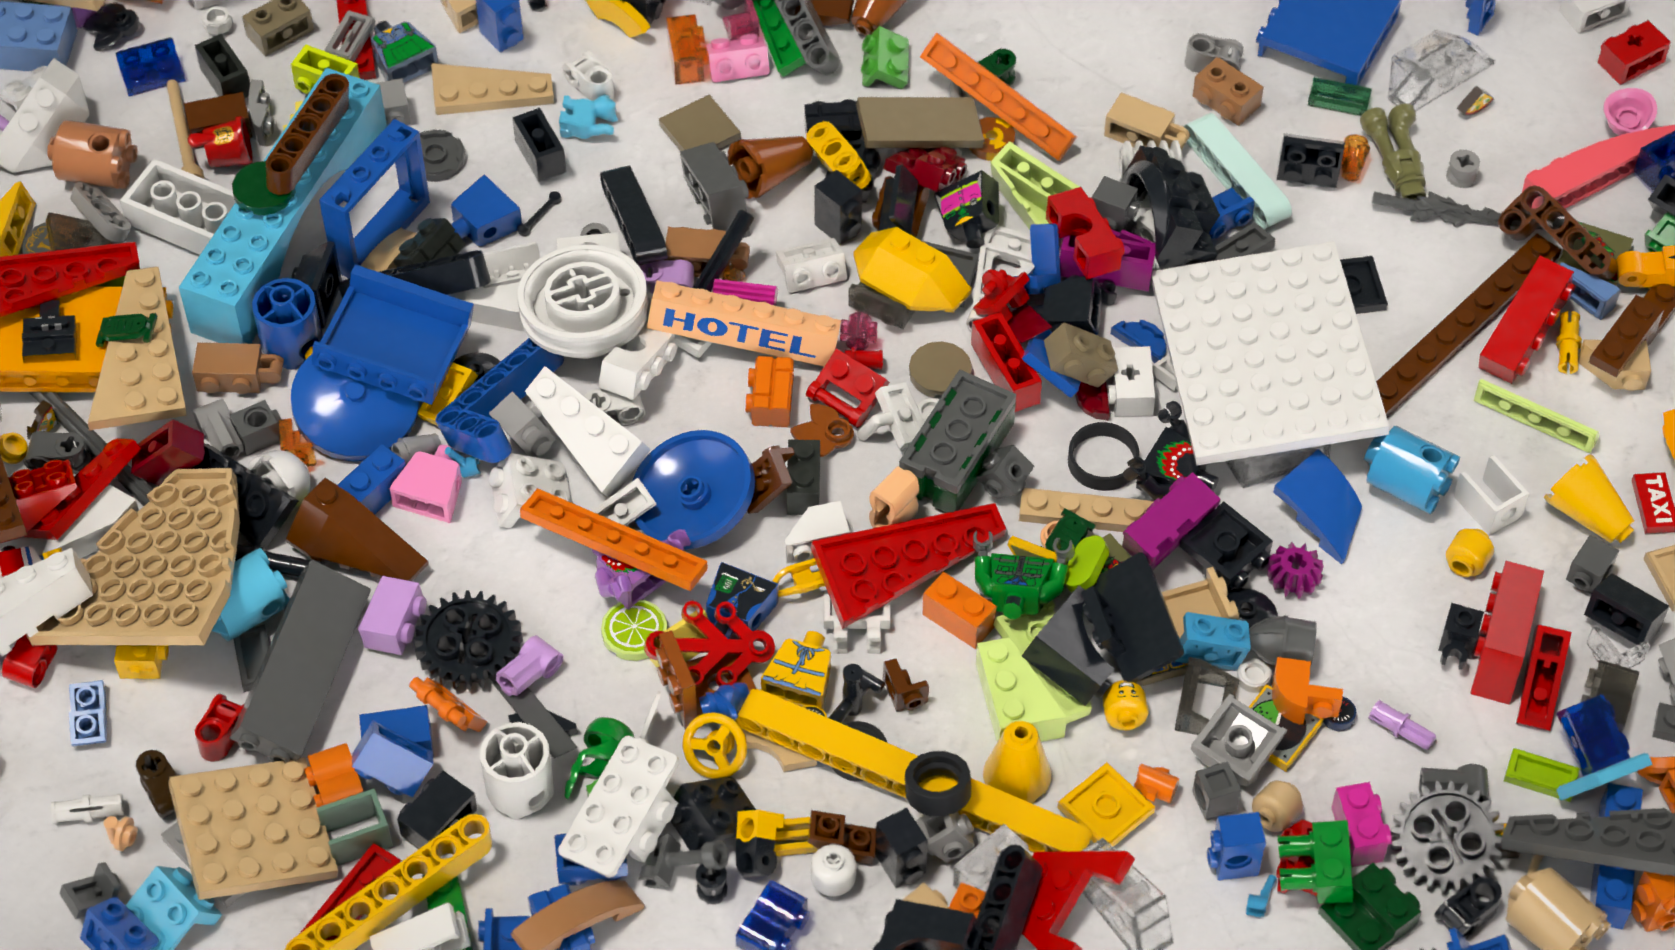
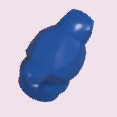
[699,683,749,720]

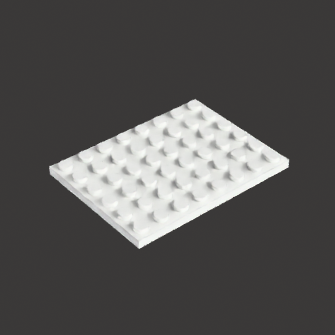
[1151,241,1389,466]

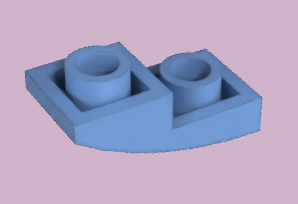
[69,680,107,747]

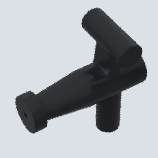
[829,664,885,723]

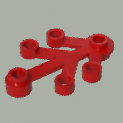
[644,601,775,688]

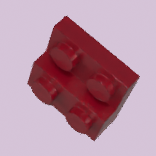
[883,147,967,192]

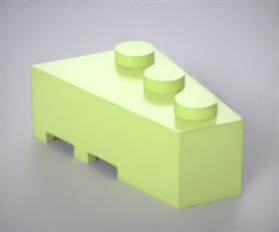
[990,141,1079,230]
[976,637,1067,742]

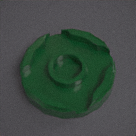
[232,161,296,215]

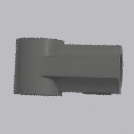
[1419,764,1489,803]

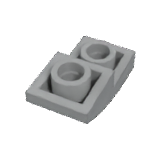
[248,79,275,146]

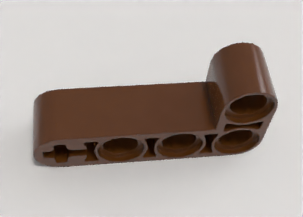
[1498,185,1618,281]

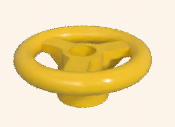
[682,712,747,779]

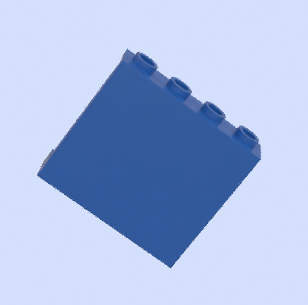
[1256,0,1402,93]
[312,264,474,405]

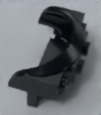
[1123,145,1220,270]

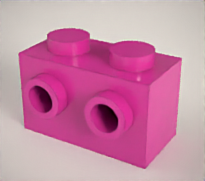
[1331,782,1392,867]

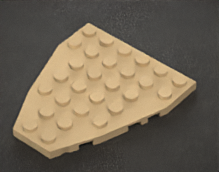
[27,468,240,645]

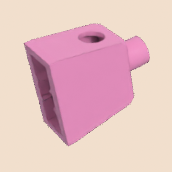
[390,445,462,523]

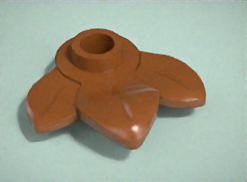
[790,404,854,457]

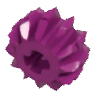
[1267,542,1324,599]

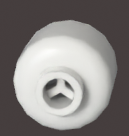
[811,844,856,897]

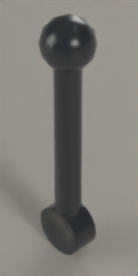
[517,191,561,236]

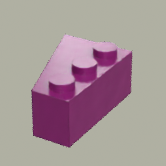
[1060,229,1155,292]
[1122,472,1221,570]

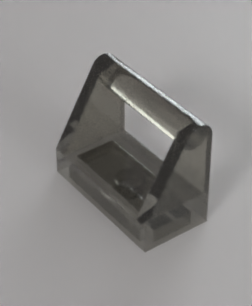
[1174,657,1239,735]

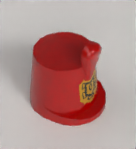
[187,116,253,168]

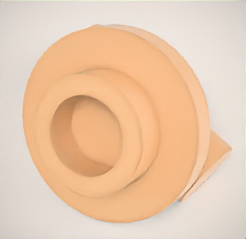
[104,816,137,851]

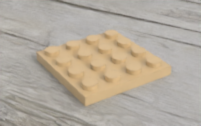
[168,757,338,900]

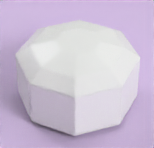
[201,6,232,35]

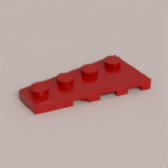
[24,438,141,540]

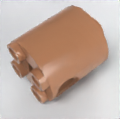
[47,120,138,189]

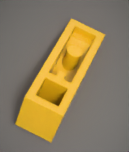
[0,181,36,257]

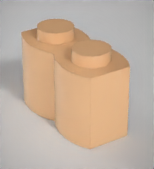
[869,466,919,528]

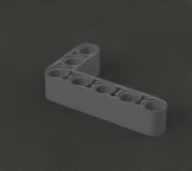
[712,0,840,75]

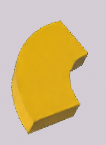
[585,0,651,38]

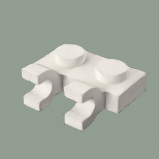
[824,594,890,653]

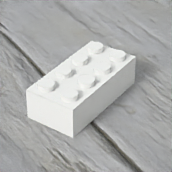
[120,159,235,254]

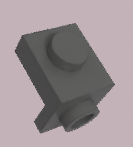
[59,862,120,919]

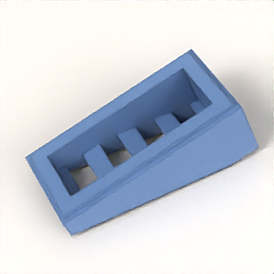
[1559,263,1621,320]

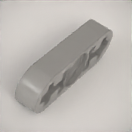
[70,182,131,242]

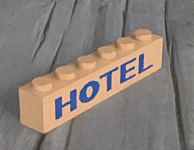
[647,280,841,366]

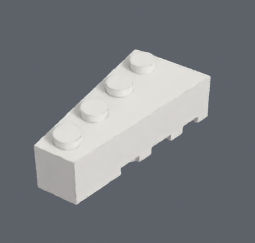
[525,367,651,498]

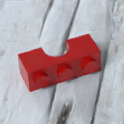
[1046,187,1125,279]

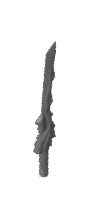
[1371,191,1565,230]

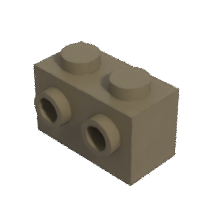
[242,0,314,56]
[1044,323,1118,388]

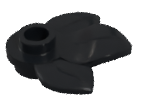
[83,3,139,50]

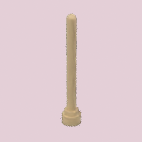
[167,79,205,179]

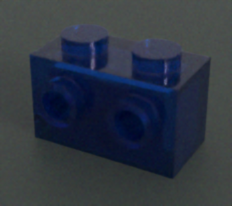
[1634,131,1675,191]
[1556,694,1630,776]

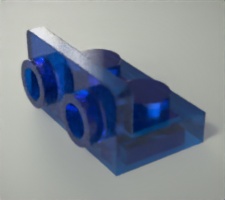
[115,37,186,97]

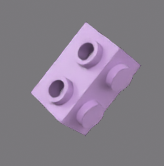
[358,576,426,655]

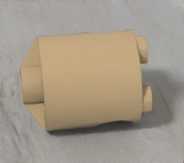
[1506,867,1611,950]

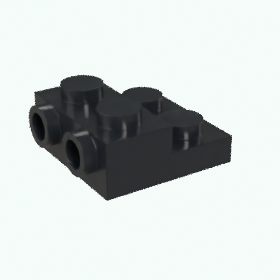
[1179,501,1273,592]

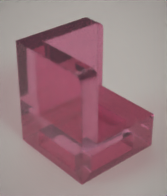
[723,0,759,41]

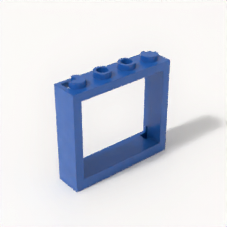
[319,119,430,278]

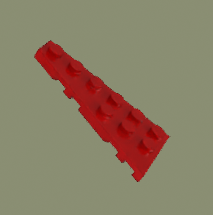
[0,242,140,317]
[811,503,1006,629]

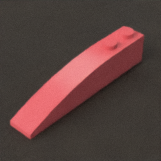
[1522,125,1675,209]

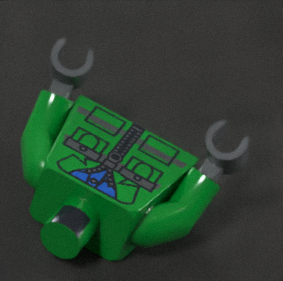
[973,531,1075,619]

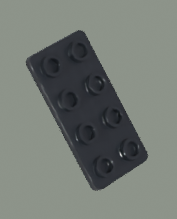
[1081,552,1184,683]

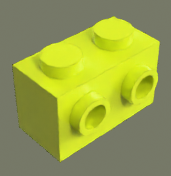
[290,44,360,94]

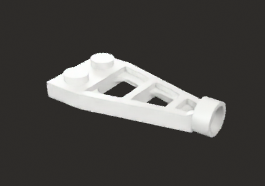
[966,225,1035,331]

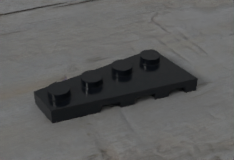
[191,444,299,549]

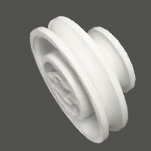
[517,245,649,359]

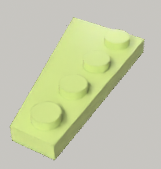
[993,600,1092,724]

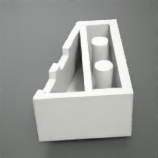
[0,548,93,656]

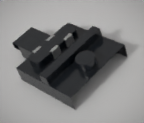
[22,300,76,362]

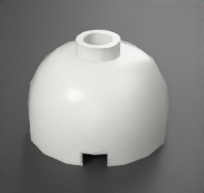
[248,450,310,510]

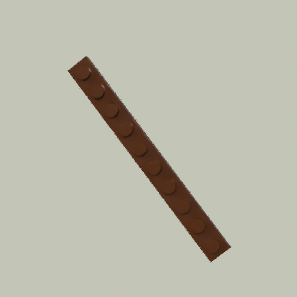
[1376,233,1562,417]

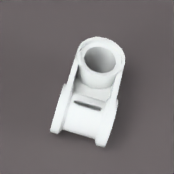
[562,51,614,101]
[584,389,645,425]

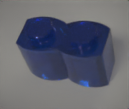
[736,880,810,950]

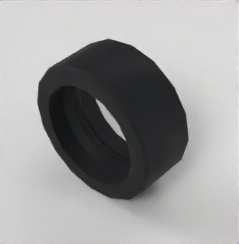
[905,751,971,817]

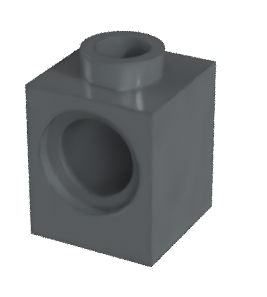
[230,400,283,456]
[1566,535,1619,593]
[1192,761,1242,820]

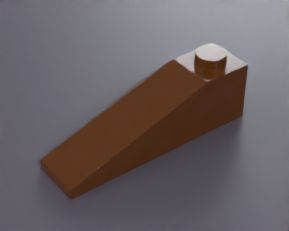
[286,477,429,581]

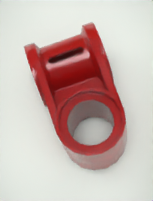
[1,634,58,688]
[195,694,244,762]

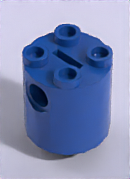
[252,278,323,370]

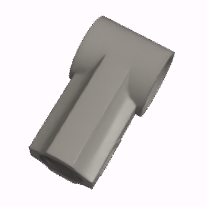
[192,398,244,459]

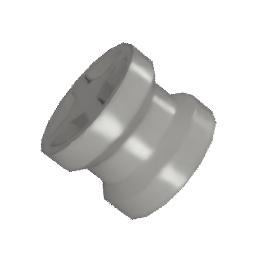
[1446,150,1480,188]

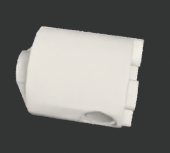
[480,722,554,820]

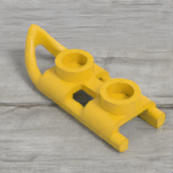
[772,558,825,597]

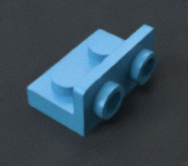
[1175,612,1251,671]

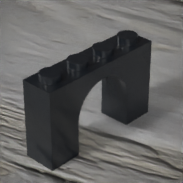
[873,899,984,950]

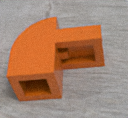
[1272,657,1343,725]

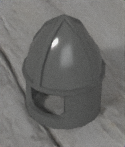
[1249,615,1317,666]

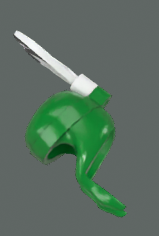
[564,691,661,800]

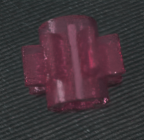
[840,312,878,350]

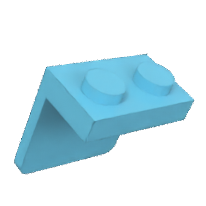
[125,866,222,950]

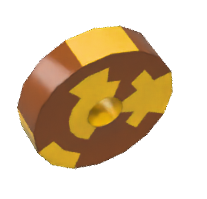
[969,117,1015,161]

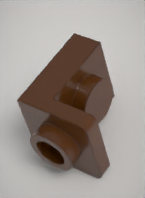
[882,658,929,712]

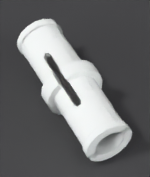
[51,793,125,823]

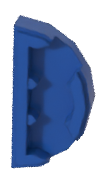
[1110,320,1166,363]

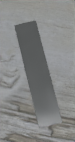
[492,682,578,759]

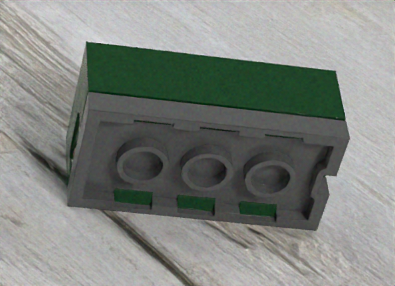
[899,369,1016,513]

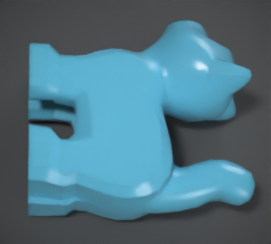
[559,95,618,139]

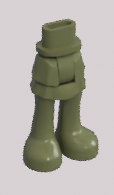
[1360,103,1426,200]

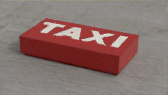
[1631,472,1675,534]

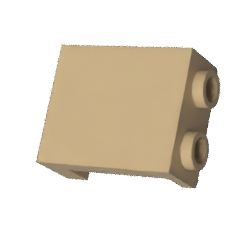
[1162,567,1239,638]

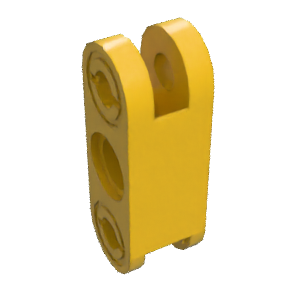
[806,121,871,189]

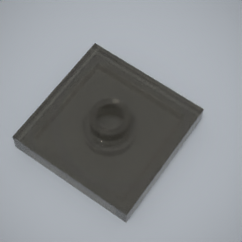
[46,212,112,251]

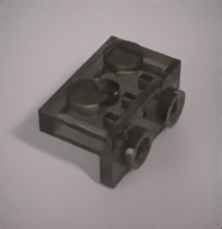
[848,282,916,329]

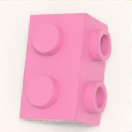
[704,34,770,82]

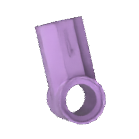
[496,635,564,696]

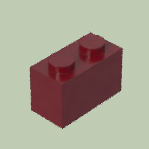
[131,419,205,486]

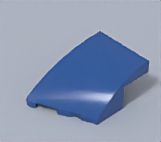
[1273,449,1362,564]

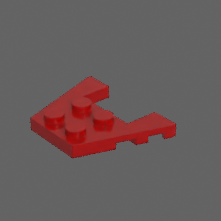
[1022,851,1135,950]

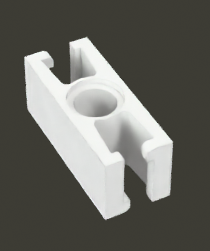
[370,903,471,950]

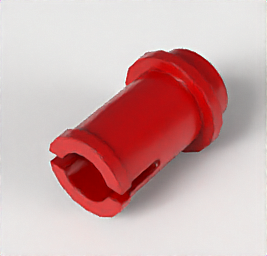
[844,347,883,370]

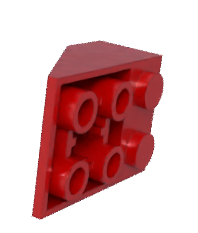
[2,460,77,543]

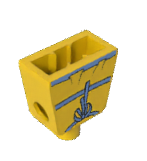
[761,631,831,709]

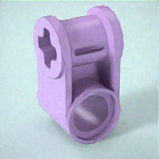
[639,260,694,294]

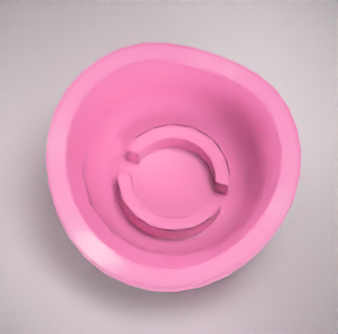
[1603,88,1657,136]

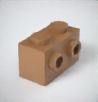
[1192,57,1264,126]

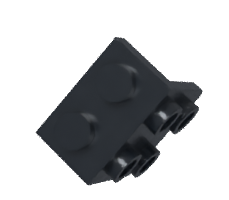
[670,776,756,851]

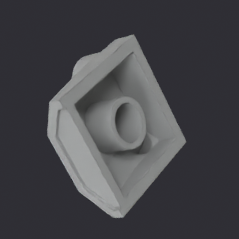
[1191,694,1287,786]

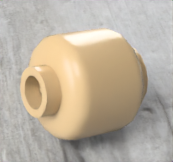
[1251,780,1303,832]

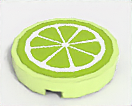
[601,600,668,661]

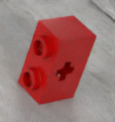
[1597,20,1671,85]

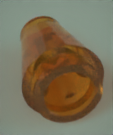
[1342,134,1370,181]

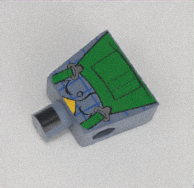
[371,21,439,83]

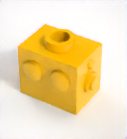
[114,645,169,679]

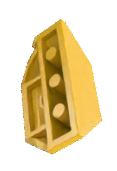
[853,227,972,313]

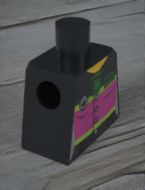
[934,170,999,249]

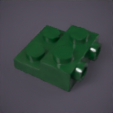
[1318,862,1421,950]

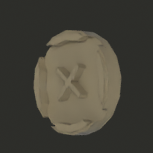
[909,341,972,397]

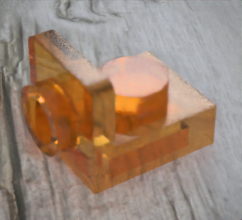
[279,418,317,467]

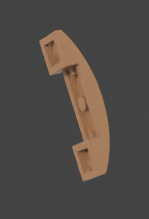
[511,880,645,950]

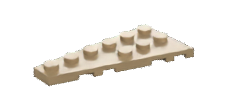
[88,267,187,430]

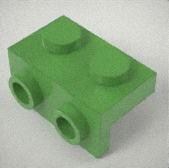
[861,26,909,89]

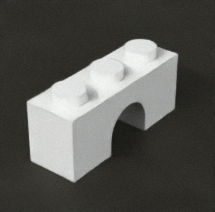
[598,321,677,400]

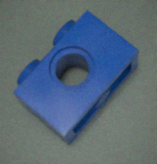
[1207,812,1266,881]

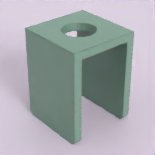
[316,788,393,866]

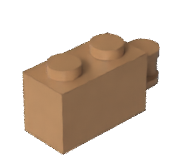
[664,227,750,279]
[192,342,284,394]

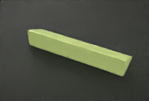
[1474,379,1599,453]

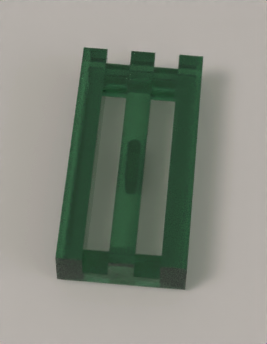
[1307,77,1372,116]

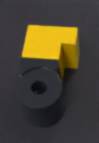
[735,810,784,877]

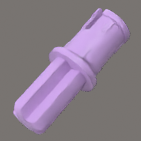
[1369,700,1436,749]

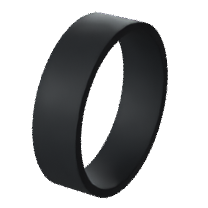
[1068,422,1139,491]

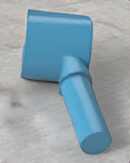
[445,447,481,478]
[1245,875,1277,917]

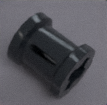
[696,863,728,904]

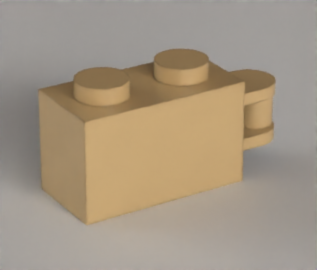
[1104,92,1190,150]

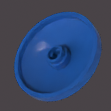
[291,354,419,461]
[632,430,755,550]

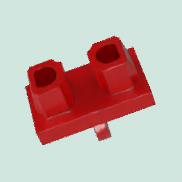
[973,269,1030,322]

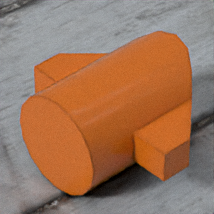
[1133,764,1180,803]

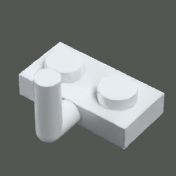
[857,382,924,449]

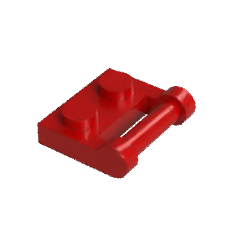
[806,348,890,428]

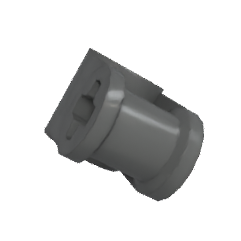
[24,431,91,474]

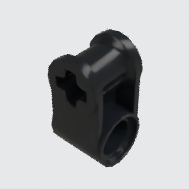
[1434,877,1502,939]

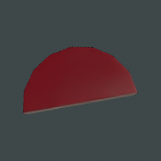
[1075,381,1110,421]

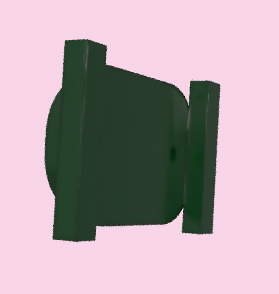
[96,313,158,347]
[1041,508,1096,565]

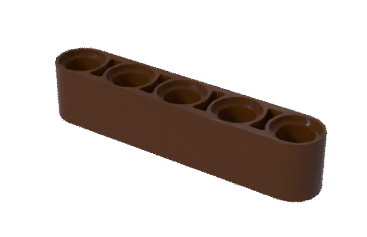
[266,73,349,195]

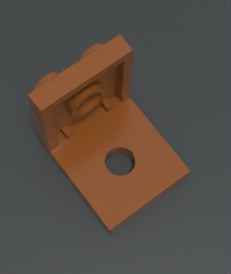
[656,630,756,730]

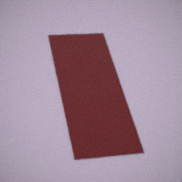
[1007,303,1052,343]

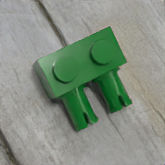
[1278,820,1353,904]

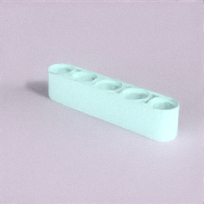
[1183,113,1292,229]

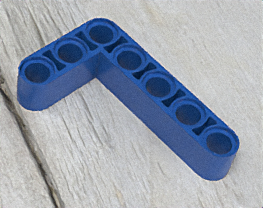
[435,338,565,463]

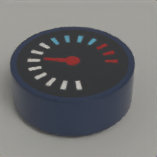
[1323,697,1356,731]

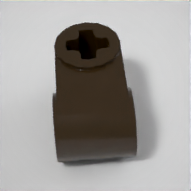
[136,750,179,819]

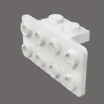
[558,736,680,877]

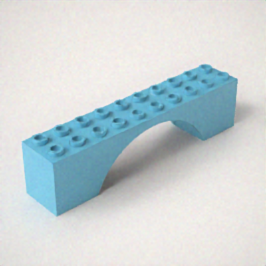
[179,68,387,344]

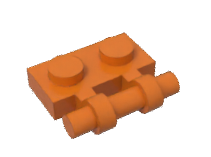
[409,677,488,732]

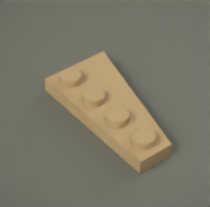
[431,63,554,115]

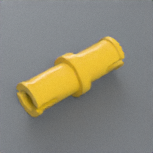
[1556,311,1582,374]

